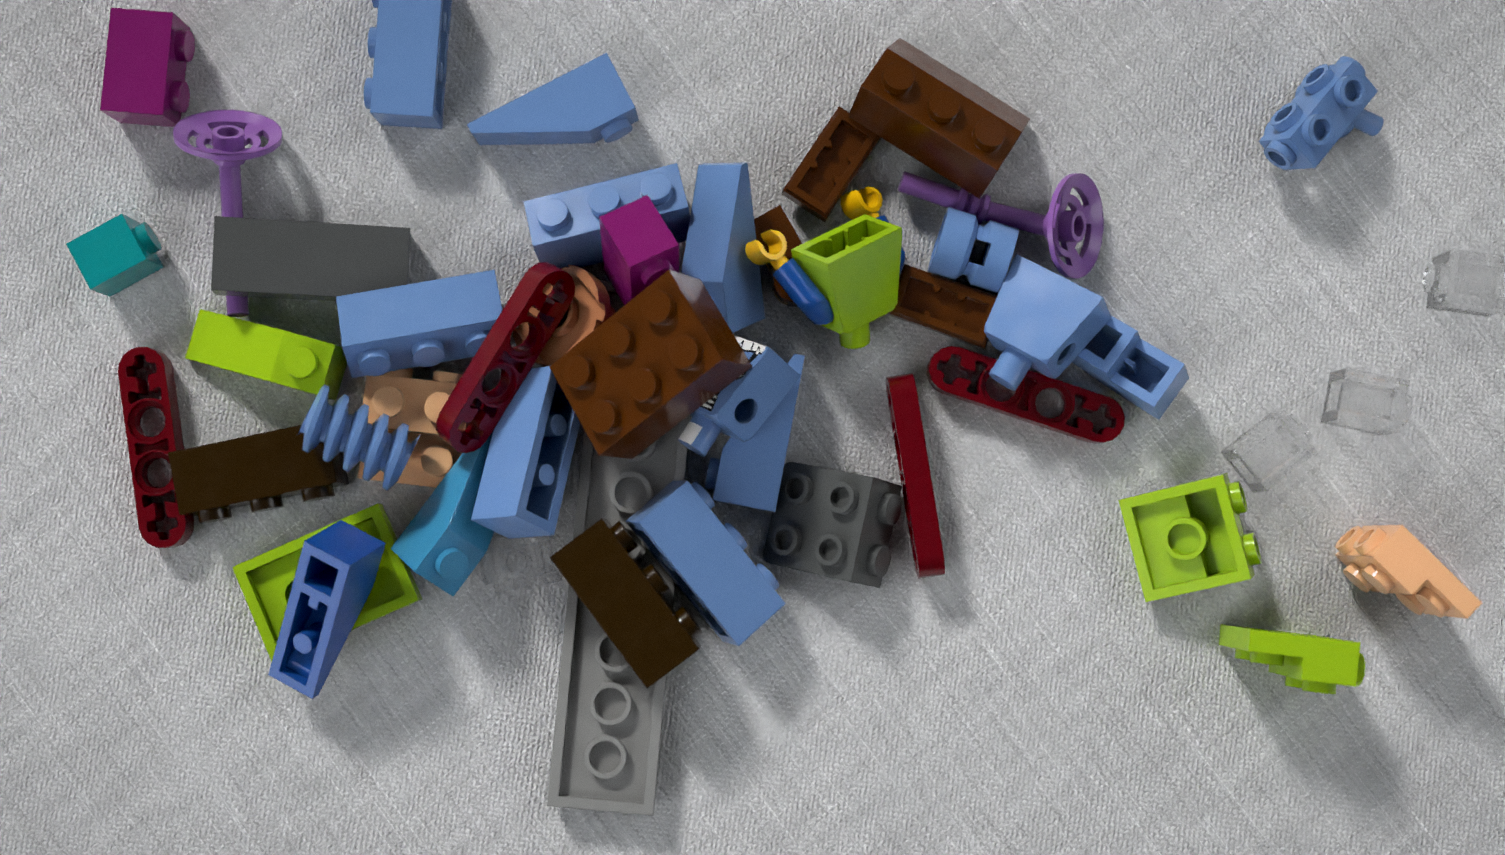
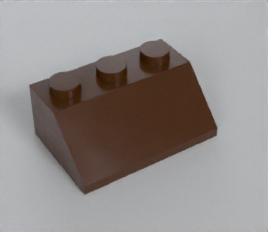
[848,38,1030,199]

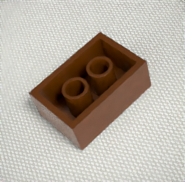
[549,270,753,459]

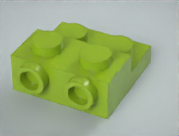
[1118,473,1262,602]
[1219,624,1365,695]

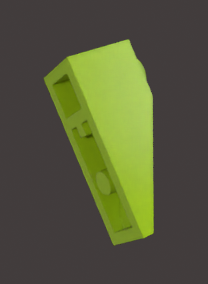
[185,309,347,401]

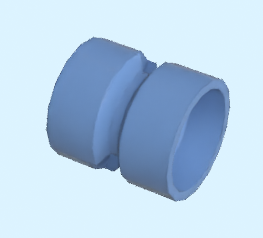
[927,207,1019,294]

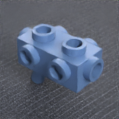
[1258,56,1384,170]

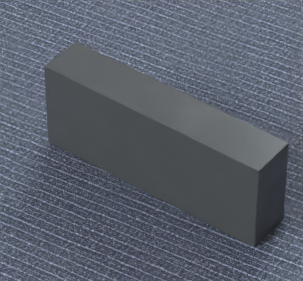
[211,216,410,301]

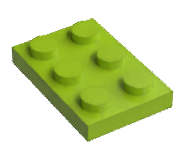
[232,503,423,661]

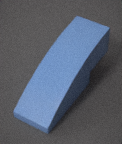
[1072,316,1189,420]

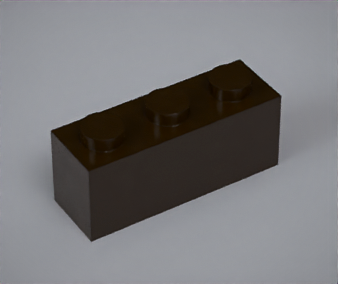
[168,425,349,524]
[549,518,702,689]

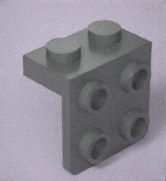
[763,462,902,588]

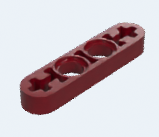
[436,262,575,453]
[926,346,1125,444]
[118,347,194,548]
[886,373,945,579]

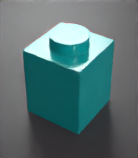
[66,214,164,297]

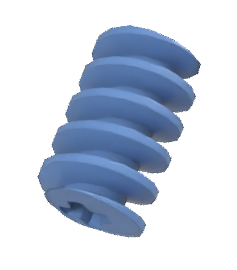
[297,384,421,491]

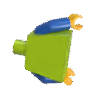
[745,187,906,349]

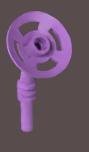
[173,110,282,317]
[898,171,1104,279]

